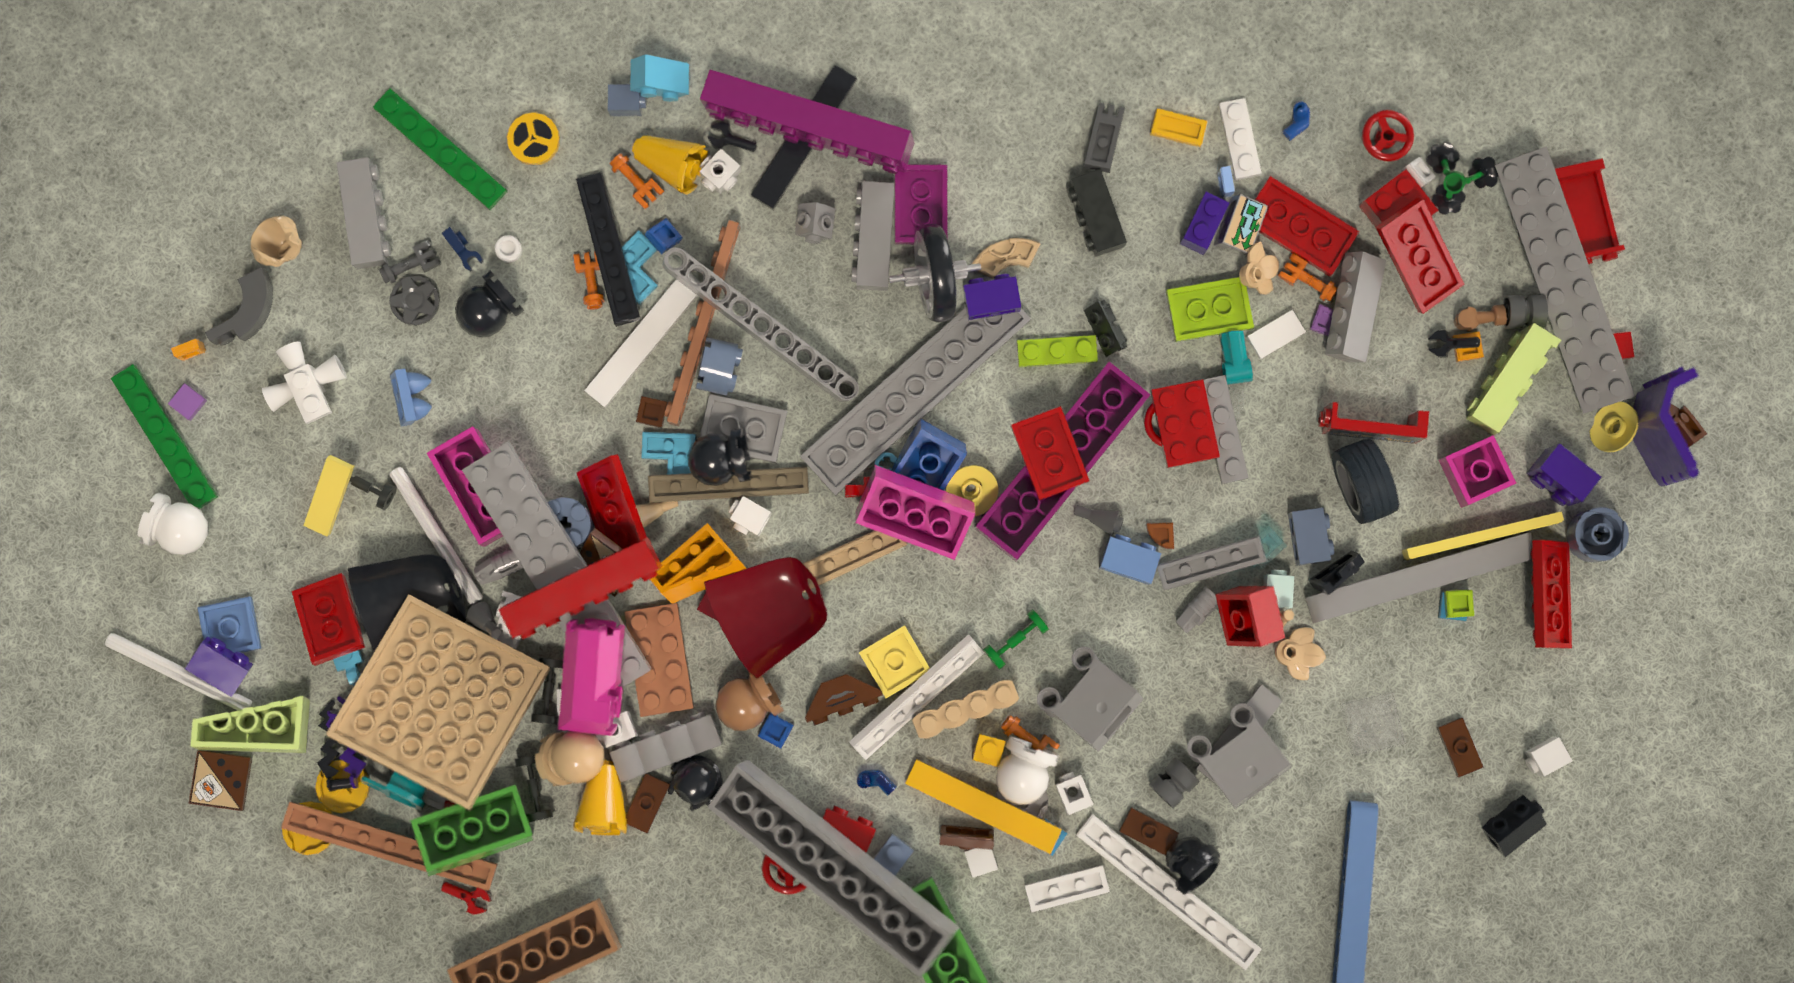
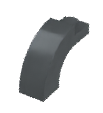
[205,267,273,346]

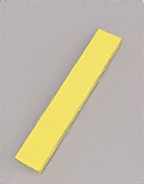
[1402,511,1564,560]

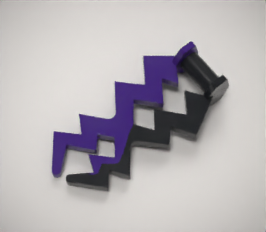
[317,696,367,792]

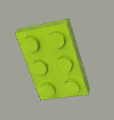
[1166,277,1254,342]

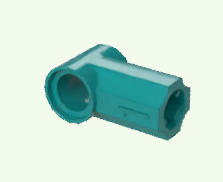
[1220,330,1253,385]

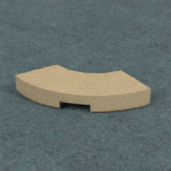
[972,238,1041,279]

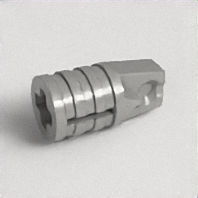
[474,549,524,585]
[1176,586,1218,633]

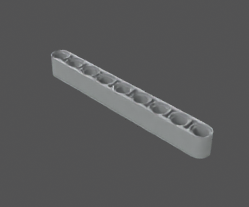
[662,248,859,402]
[1305,532,1533,623]

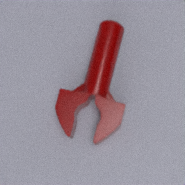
[441,882,492,915]

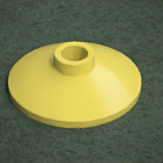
[1590,402,1638,452]
[946,465,998,516]

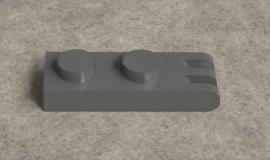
[1084,102,1125,173]

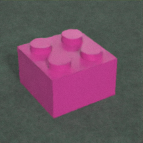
[1438,435,1516,508]

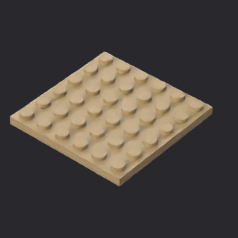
[326,595,550,811]

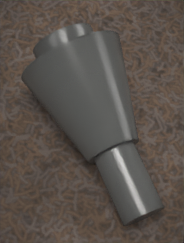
[1074,505,1124,536]
[467,602,501,639]

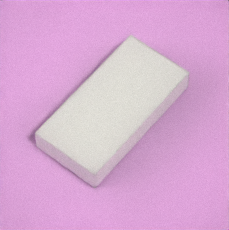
[1246,310,1306,360]

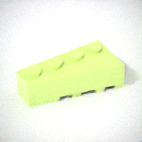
[1466,323,1561,435]
[190,696,310,753]

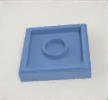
[197,596,261,653]

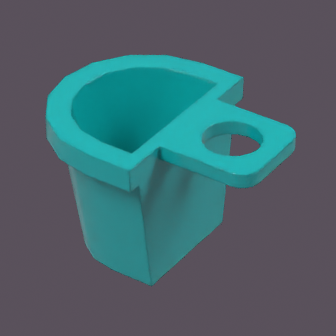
[361,772,426,810]

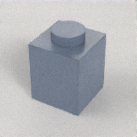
[608,84,647,116]

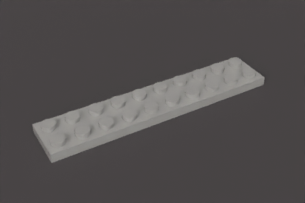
[1495,146,1635,414]
[800,307,1031,496]
[462,441,652,687]

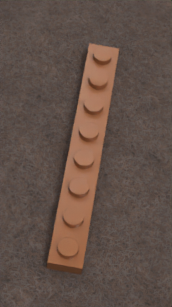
[665,220,740,427]
[281,801,498,891]

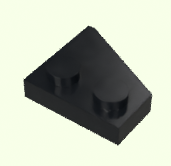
[1308,551,1365,595]

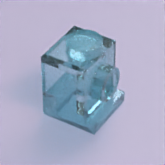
[1252,526,1287,569]

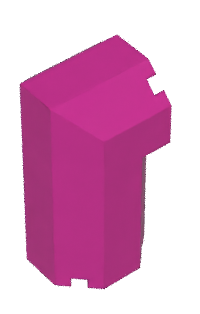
[558,618,625,736]

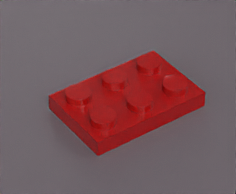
[1150,379,1220,468]
[1010,406,1090,501]
[291,573,365,666]

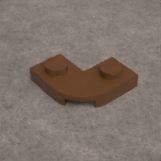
[1669,404,1707,448]

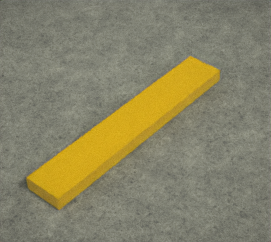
[905,759,1062,854]

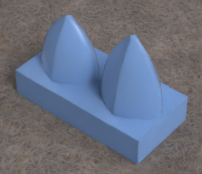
[390,369,432,427]

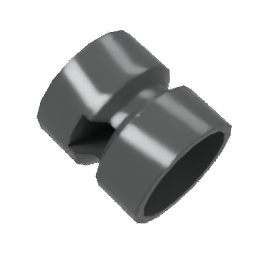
[1503,294,1548,329]
[1149,758,1200,809]

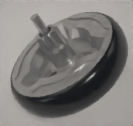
[889,224,981,322]

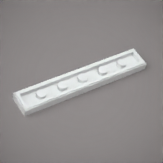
[584,274,701,408]
[849,634,984,760]

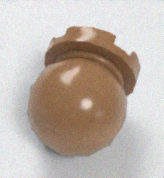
[716,671,784,731]

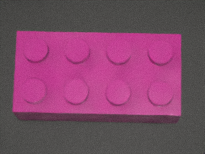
[427,426,503,547]
[855,465,975,560]

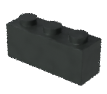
[1067,169,1127,257]

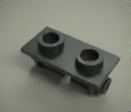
[1083,300,1127,357]

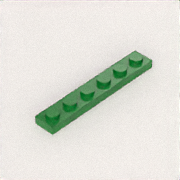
[373,88,508,210]
[111,364,218,509]

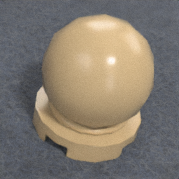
[535,731,604,786]

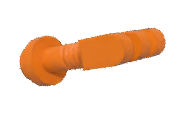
[609,153,664,209]
[573,251,604,310]
[1278,254,1337,302]
[1001,715,1060,751]

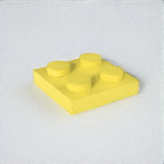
[859,625,930,698]

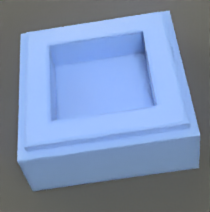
[1217,166,1235,198]

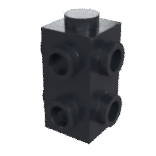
[1481,795,1547,858]

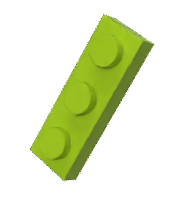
[1017,335,1098,367]

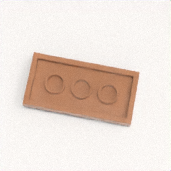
[624,603,694,717]

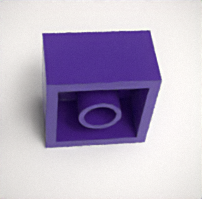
[1527,443,1602,506]

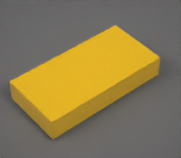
[1150,108,1208,147]

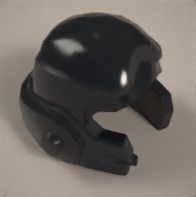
[668,755,723,811]
[1166,837,1220,895]

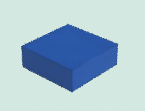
[645,218,683,255]
[758,713,794,749]

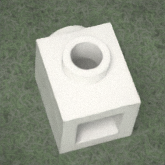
[729,496,772,536]

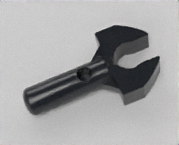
[707,122,757,152]
[1428,330,1480,358]

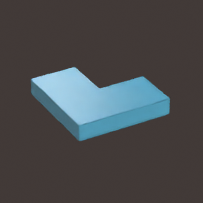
[622,230,658,305]
[641,432,696,475]

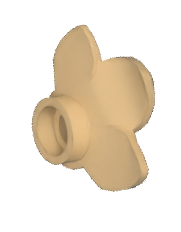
[1239,242,1279,295]
[1275,627,1326,680]

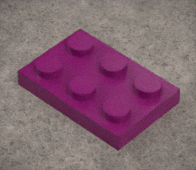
[895,165,948,244]

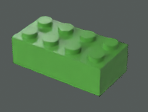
[410,785,533,877]

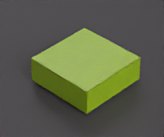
[1444,590,1474,618]

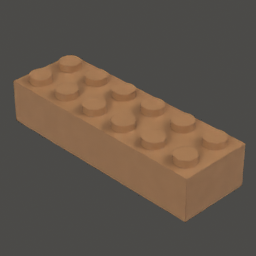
[447,898,622,983]

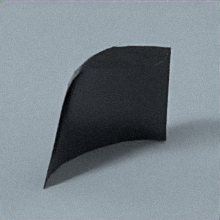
[348,554,466,652]

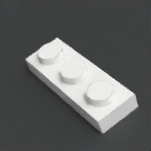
[1218,98,1262,181]
[1024,865,1110,912]

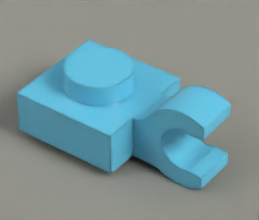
[333,650,365,686]

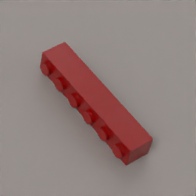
[498,537,662,639]

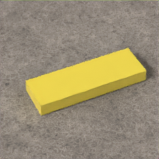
[303,455,354,537]

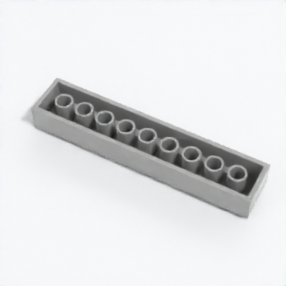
[708,760,960,977]

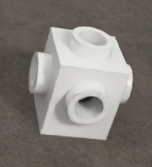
[700,149,741,194]

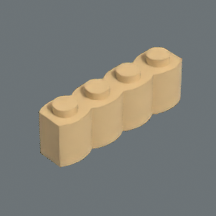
[912,680,1019,738]

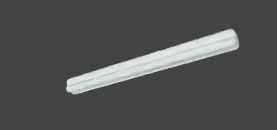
[389,467,483,605]
[105,633,252,711]

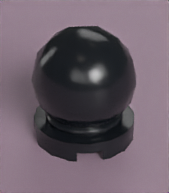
[455,270,524,338]
[687,428,752,486]

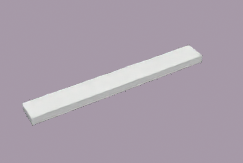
[1076,814,1262,970]

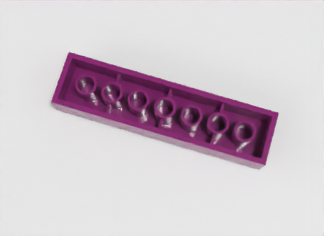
[700,69,915,174]
[975,362,1151,562]

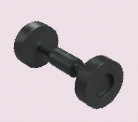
[339,458,397,510]
[531,658,564,725]
[514,755,553,822]

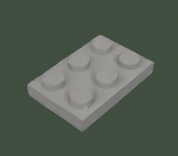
[700,394,787,463]

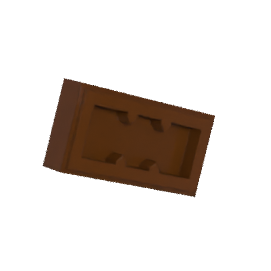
[1436,718,1484,777]
[626,773,670,834]
[1119,808,1179,856]
[939,825,994,850]

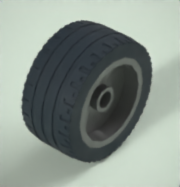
[1332,438,1399,524]

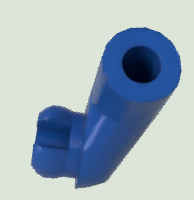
[1283,102,1310,141]

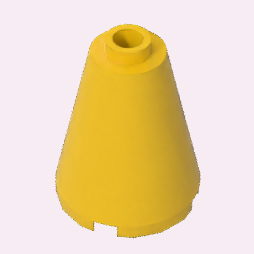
[632,135,708,195]
[573,760,627,836]

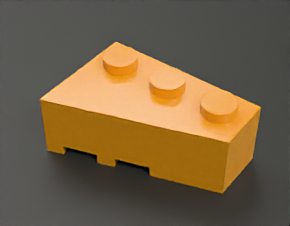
[650,523,747,604]

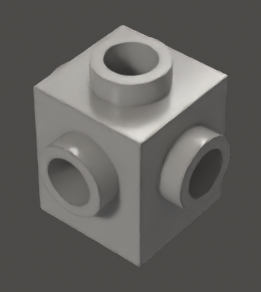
[795,202,835,244]

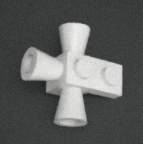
[262,342,347,424]

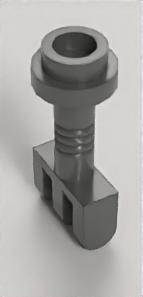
[379,241,441,284]

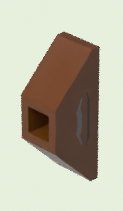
[805,674,882,726]

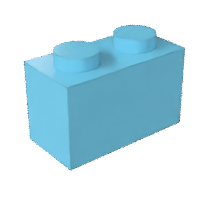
[630,54,689,102]

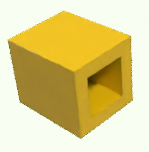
[972,734,1006,767]

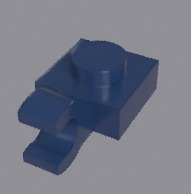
[442,227,484,272]

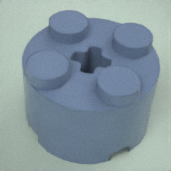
[695,337,743,396]
[548,498,594,550]
[1566,507,1629,563]

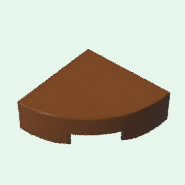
[1146,523,1174,549]

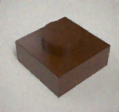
[636,396,668,428]

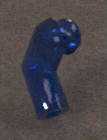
[856,769,897,796]

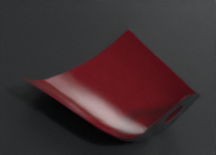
[704,557,828,679]

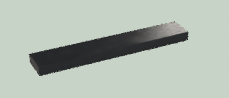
[751,65,857,210]
[576,172,641,327]

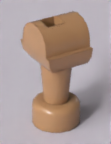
[1454,304,1507,332]

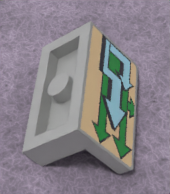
[1214,194,1268,254]

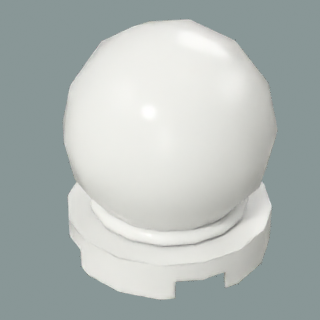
[138,493,208,555]
[996,737,1059,804]

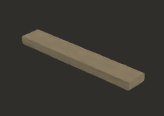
[648,467,809,503]

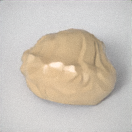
[251,215,302,267]

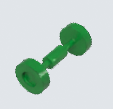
[983,609,1049,670]

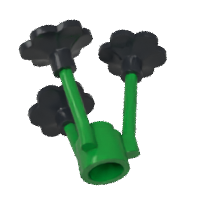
[1426,142,1499,215]

